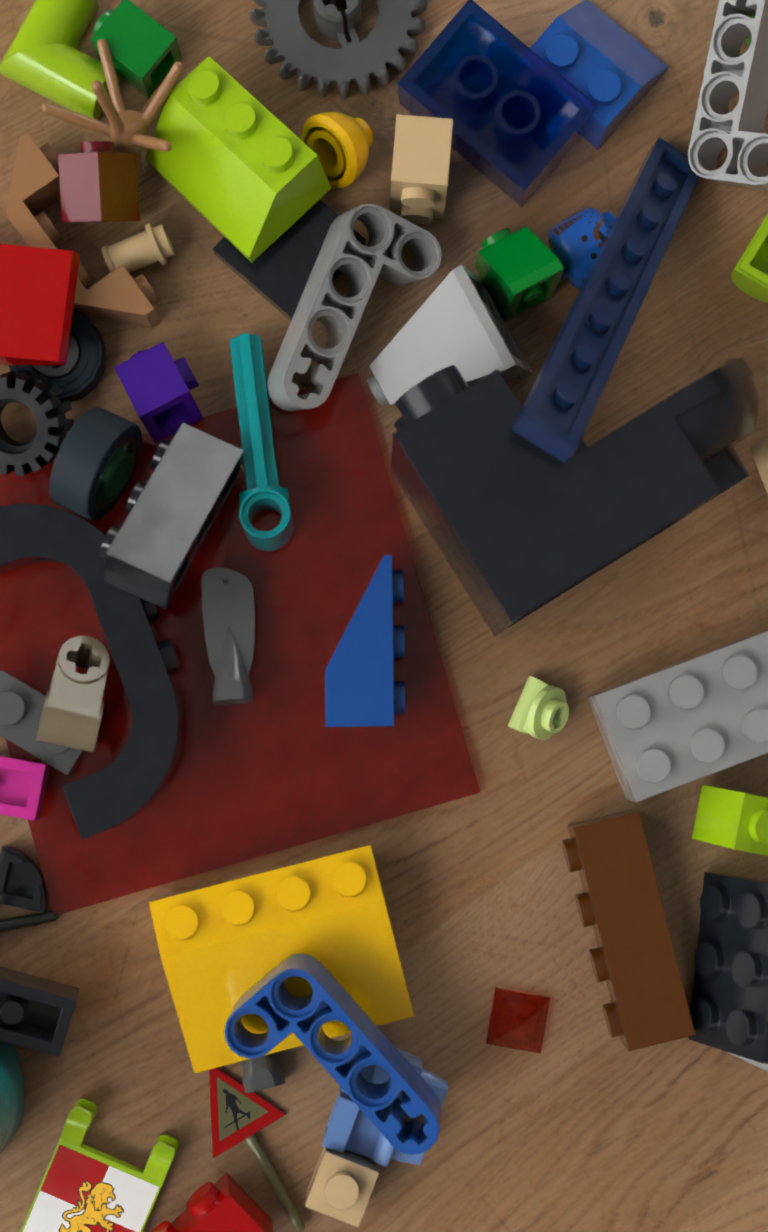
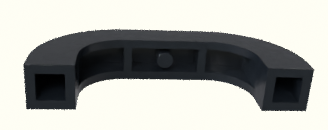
[0,504,184,840]

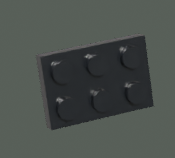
[689,872,768,1063]

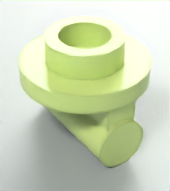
[508,676,569,740]

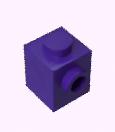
[114,342,204,444]

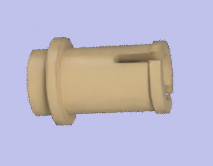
[101,223,175,273]

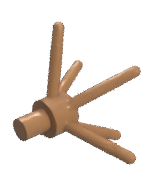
[41,39,184,173]

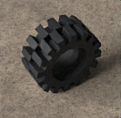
[0,370,74,476]

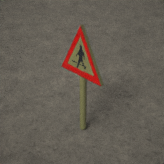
[209,1068,305,1232]

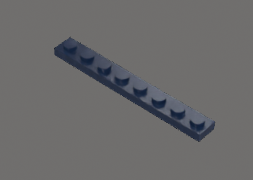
[512,137,700,463]

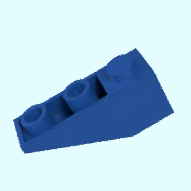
[325,555,405,727]

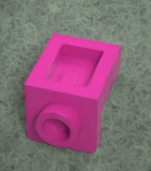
[0,754,50,821]

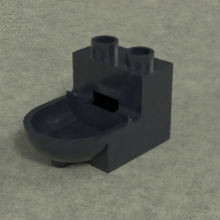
[391,358,759,636]

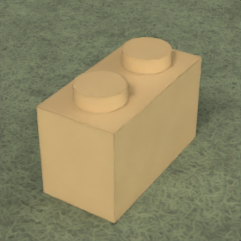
[390,114,453,225]

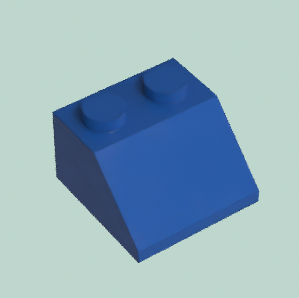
[517,0,668,150]

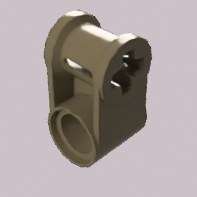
[36,636,109,753]

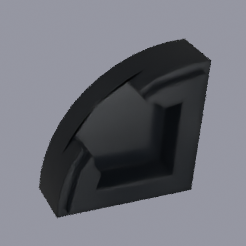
[0,845,49,913]

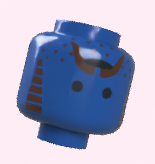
[548,207,615,290]

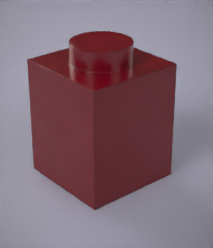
[58,141,140,222]

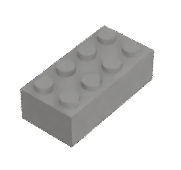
[587,630,768,802]

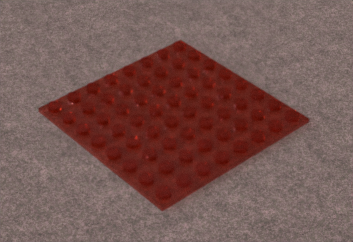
[0,373,480,916]

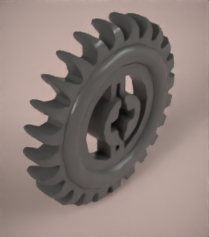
[250,0,427,99]

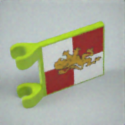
[21,1098,180,1232]

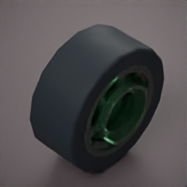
[49,407,142,521]

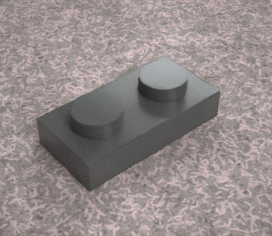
[0,670,100,776]

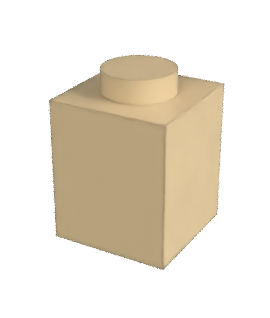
[305,1147,380,1228]

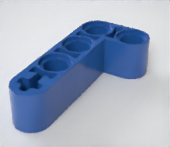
[224,953,441,1155]

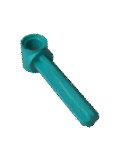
[229,333,294,551]

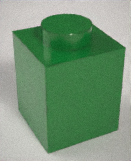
[91,0,182,99]

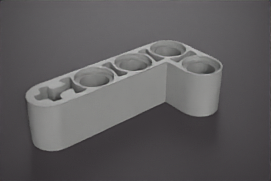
[688,0,768,191]
[267,203,442,411]

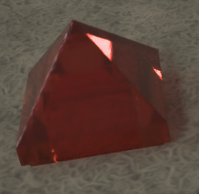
[486,987,550,1053]

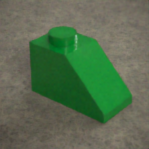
[475,226,564,322]

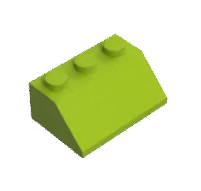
[145,56,331,263]

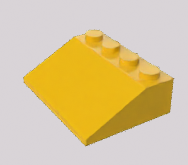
[149,845,415,1073]

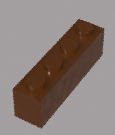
[562,809,695,1051]

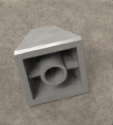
[367,264,532,407]

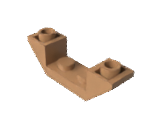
[5,132,161,328]

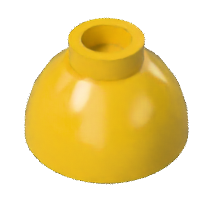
[301,112,373,188]

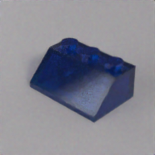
[397,0,598,207]

